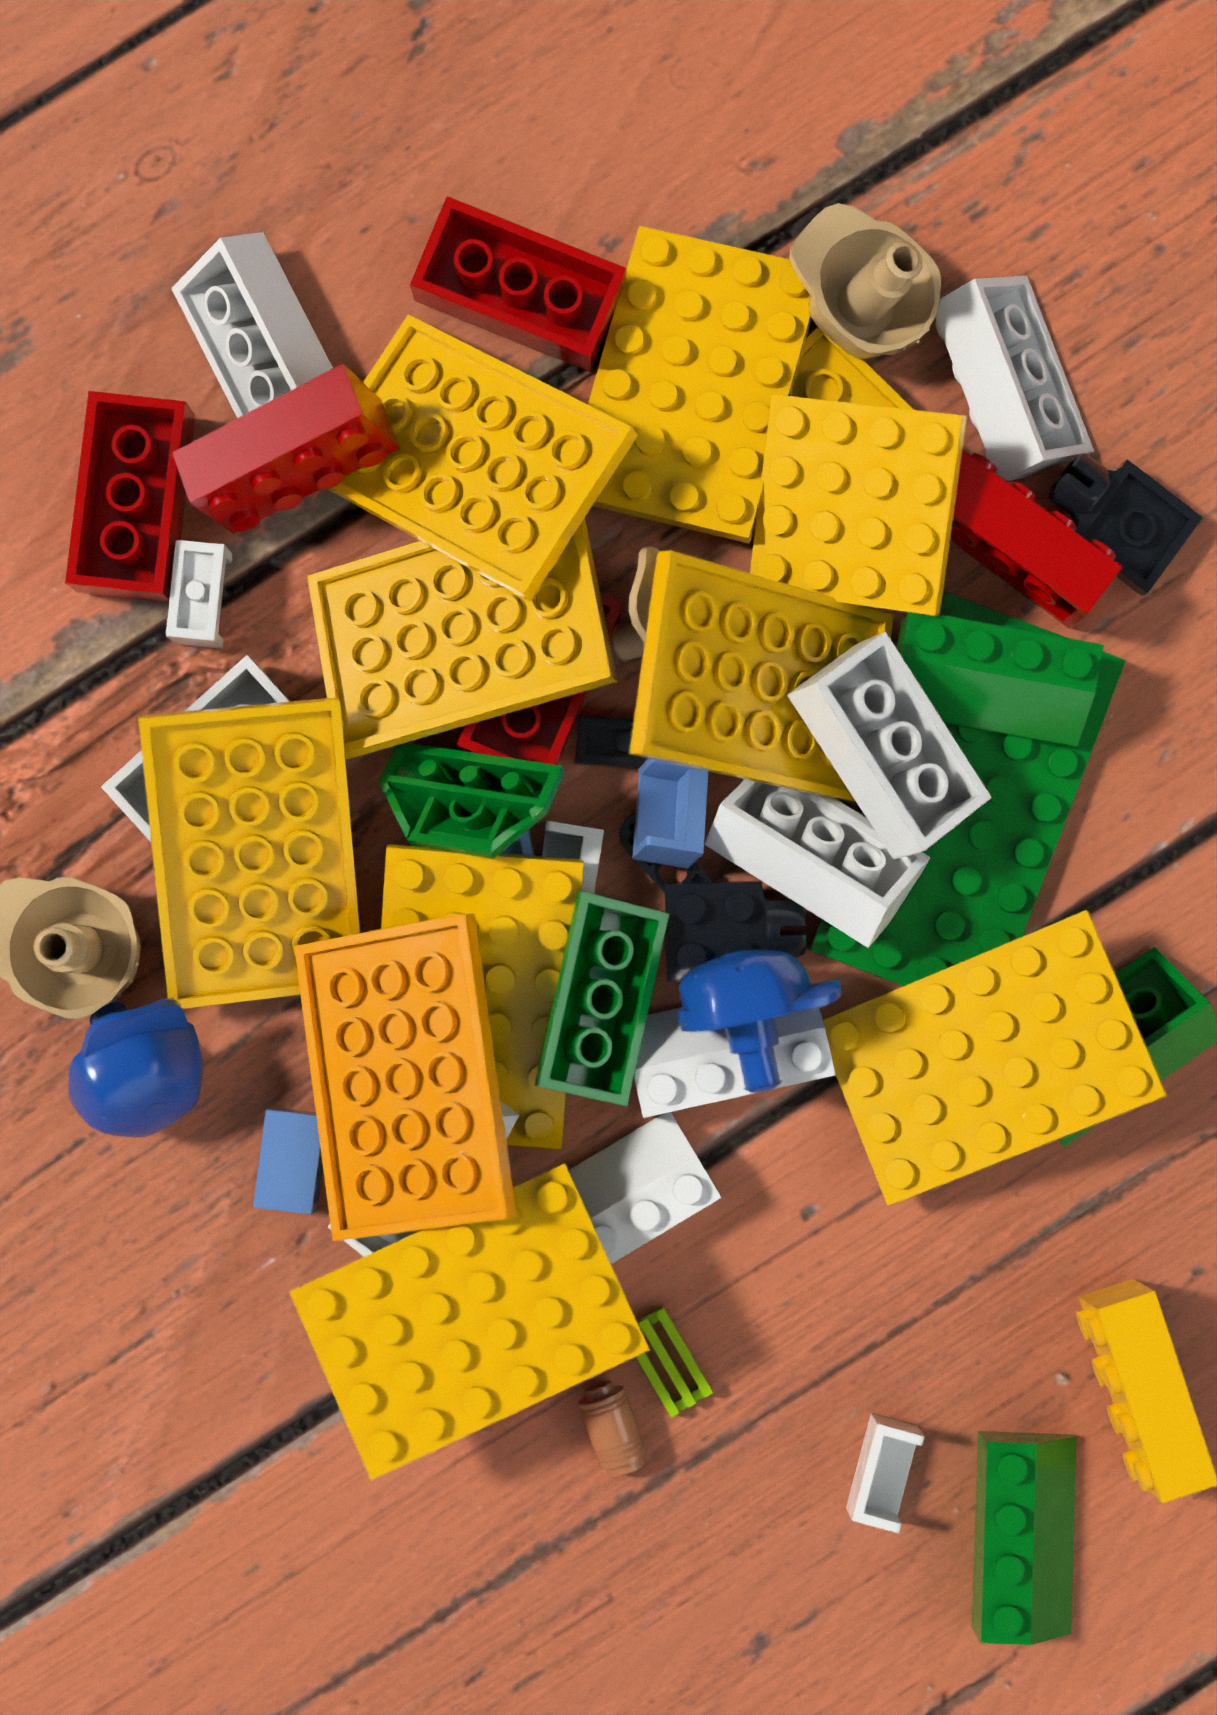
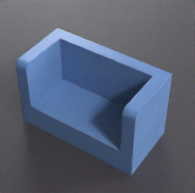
[632,758,708,869]
[253,1107,323,1215]

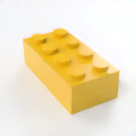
[1076,1279,1217,1503]

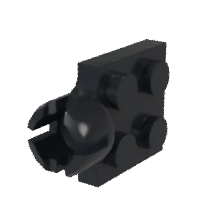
[1049,454,1203,596]
[664,881,807,982]

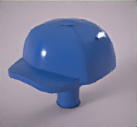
[677,950,842,1093]
[68,998,203,1138]

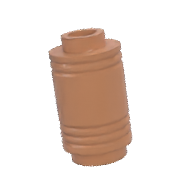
[578,1380,647,1477]

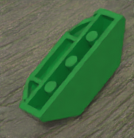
[378,743,566,859]

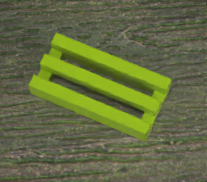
[636,1306,713,1418]

